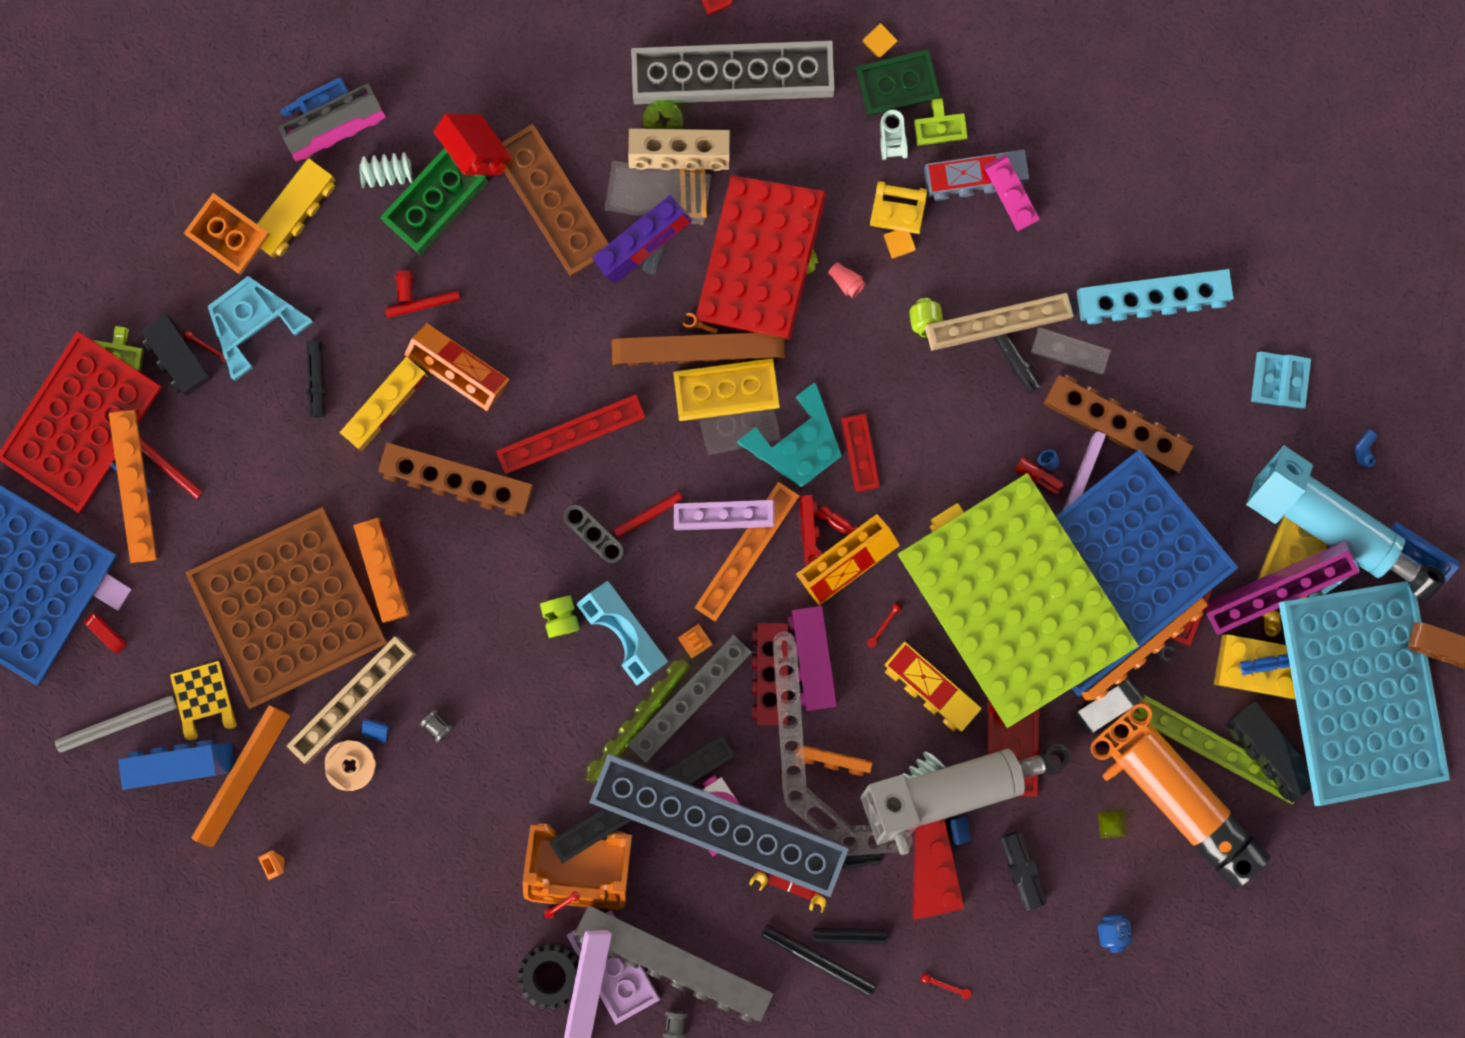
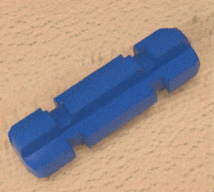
[1240,654,1290,675]

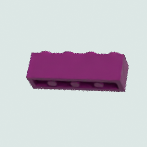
[787,606,837,711]

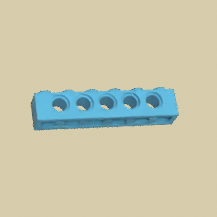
[1077,269,1233,325]

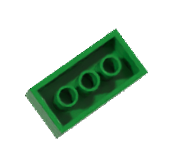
[380,148,488,256]

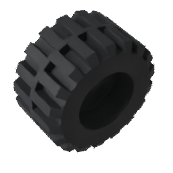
[518,942,579,1010]

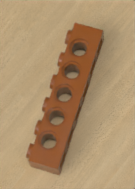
[1042,374,1193,475]
[378,443,534,518]

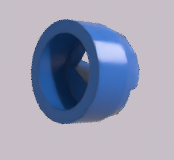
[1037,449,1060,472]

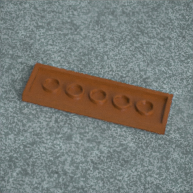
[502,124,609,277]

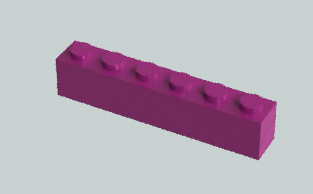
[1206,541,1359,635]

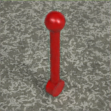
[184,331,227,363]
[867,603,902,648]
[544,891,580,918]
[921,973,971,999]

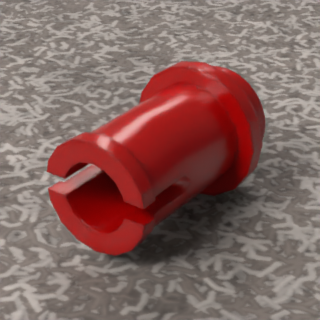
[394,271,415,302]

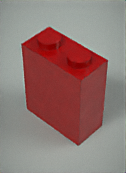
[433,113,512,175]

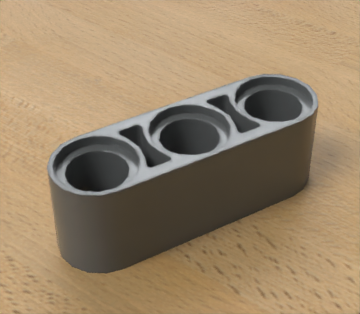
[564,505,624,564]

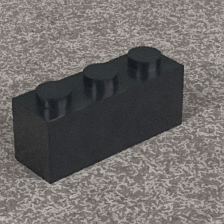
[140,314,212,396]

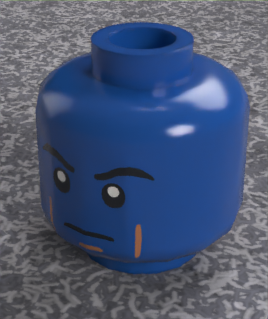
[1097,914,1133,953]

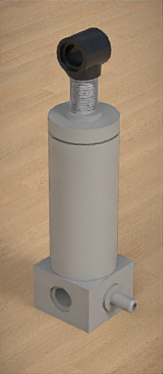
[860,744,1071,855]

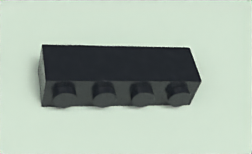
[1225,701,1312,803]

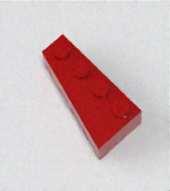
[912,819,964,920]

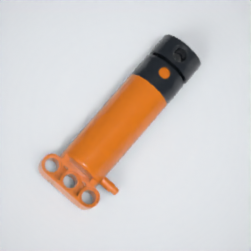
[1091,700,1271,889]

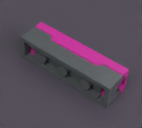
[279,83,386,161]

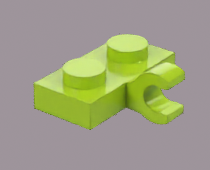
[914,99,967,146]
[94,326,145,372]

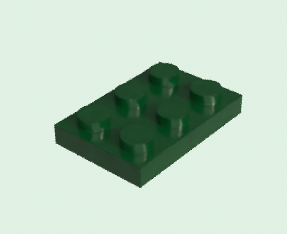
[855,49,941,117]

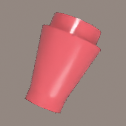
[828,262,866,298]

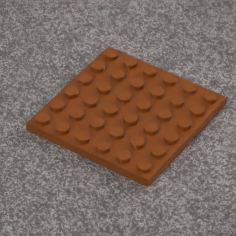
[185,507,388,710]

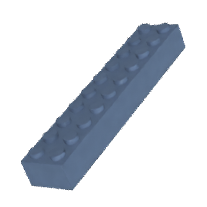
[589,753,849,897]

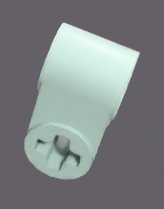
[880,110,908,160]

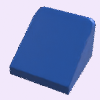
[361,718,391,744]
[948,816,971,845]

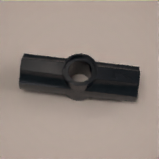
[1000,831,1047,911]

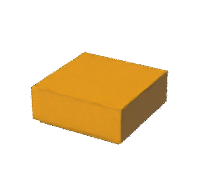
[862,23,898,59]
[883,230,916,259]

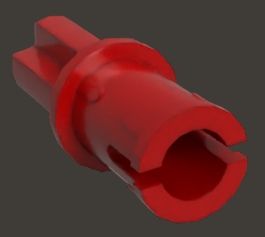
[1014,457,1063,495]

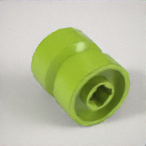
[540,595,580,638]

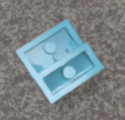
[1251,352,1311,409]

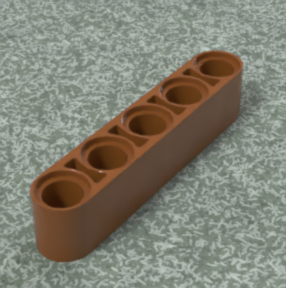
[1408,622,1465,669]

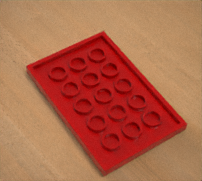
[696,175,827,339]
[0,331,163,513]

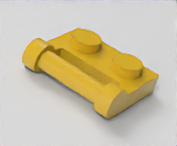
[870,181,928,234]

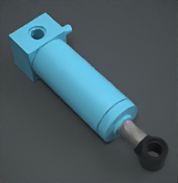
[1246,445,1446,600]

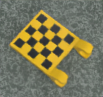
[170,661,237,740]

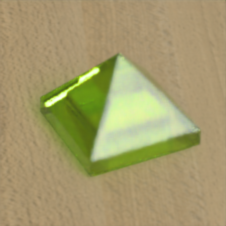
[1098,811,1126,839]

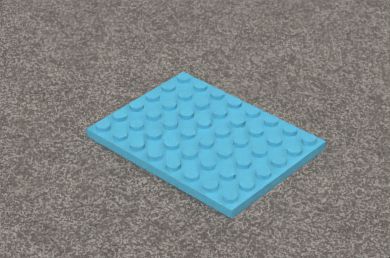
[1279,581,1450,806]

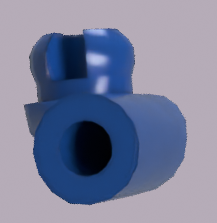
[1355,429,1378,467]

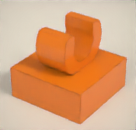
[678,624,713,658]

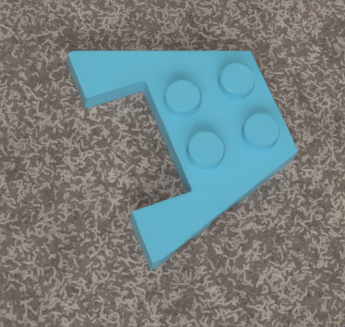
[208,276,314,381]

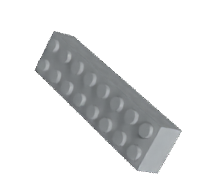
[631,41,834,105]

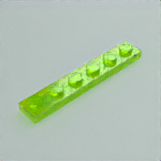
[585,659,691,785]

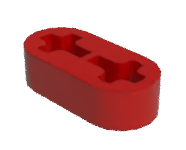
[84,612,127,654]

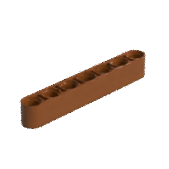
[611,333,785,366]

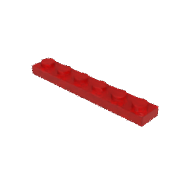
[496,394,646,475]

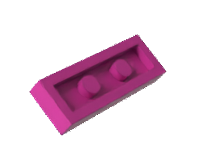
[984,154,1040,231]

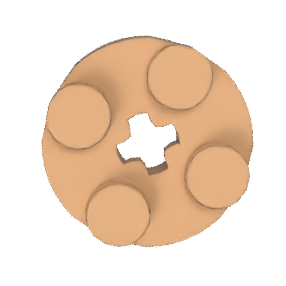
[325,740,376,791]

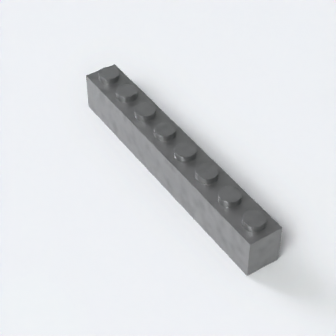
[575,905,773,1024]

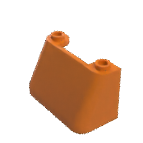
[523,823,632,910]

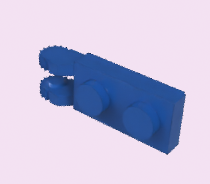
[280,77,349,116]

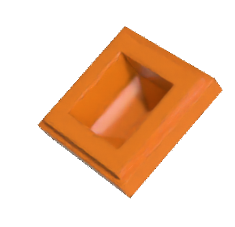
[258,850,285,880]

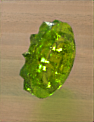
[643,100,683,129]

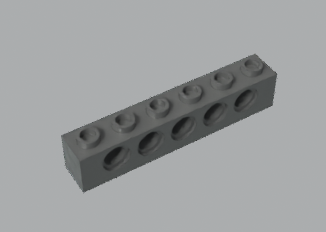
[628,635,752,763]

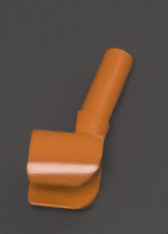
[683,313,718,334]

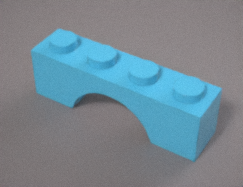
[576,581,668,685]

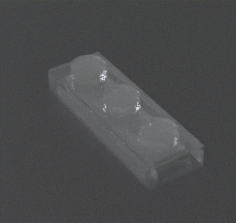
[1031,327,1111,375]

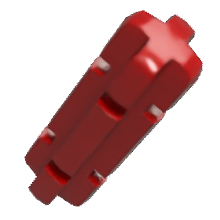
[817,505,858,535]

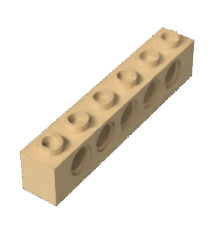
[287,636,416,764]

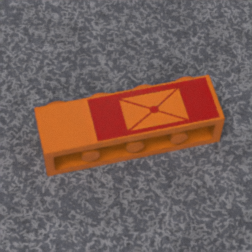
[404,323,510,411]
[353,518,410,623]

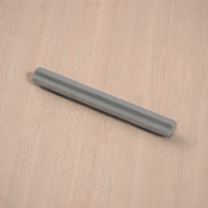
[55,696,177,752]

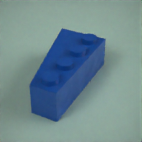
[118,740,235,790]

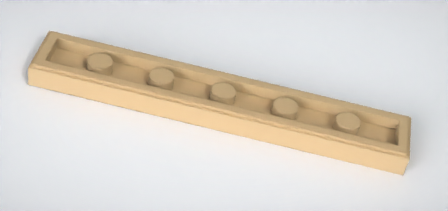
[925,293,1074,351]

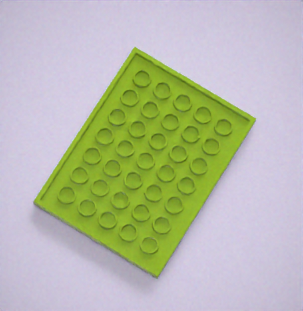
[898,473,1139,728]

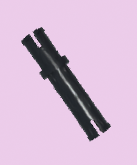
[993,333,1042,394]
[306,341,327,418]

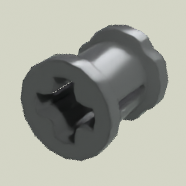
[420,709,453,743]
[662,1010,688,1038]

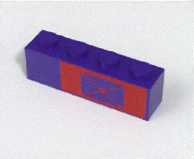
[592,194,693,284]

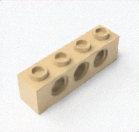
[628,129,730,171]

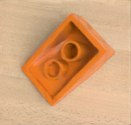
[183,193,270,275]

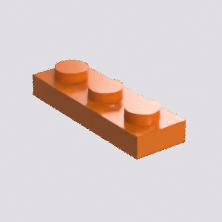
[795,744,872,776]

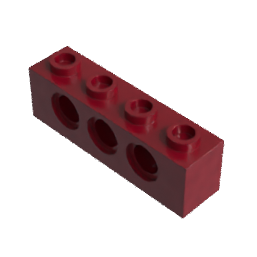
[752,623,788,725]

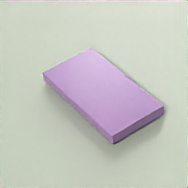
[567,910,660,1024]

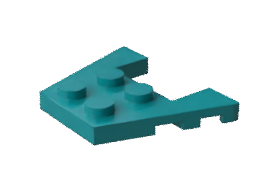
[737,383,842,487]

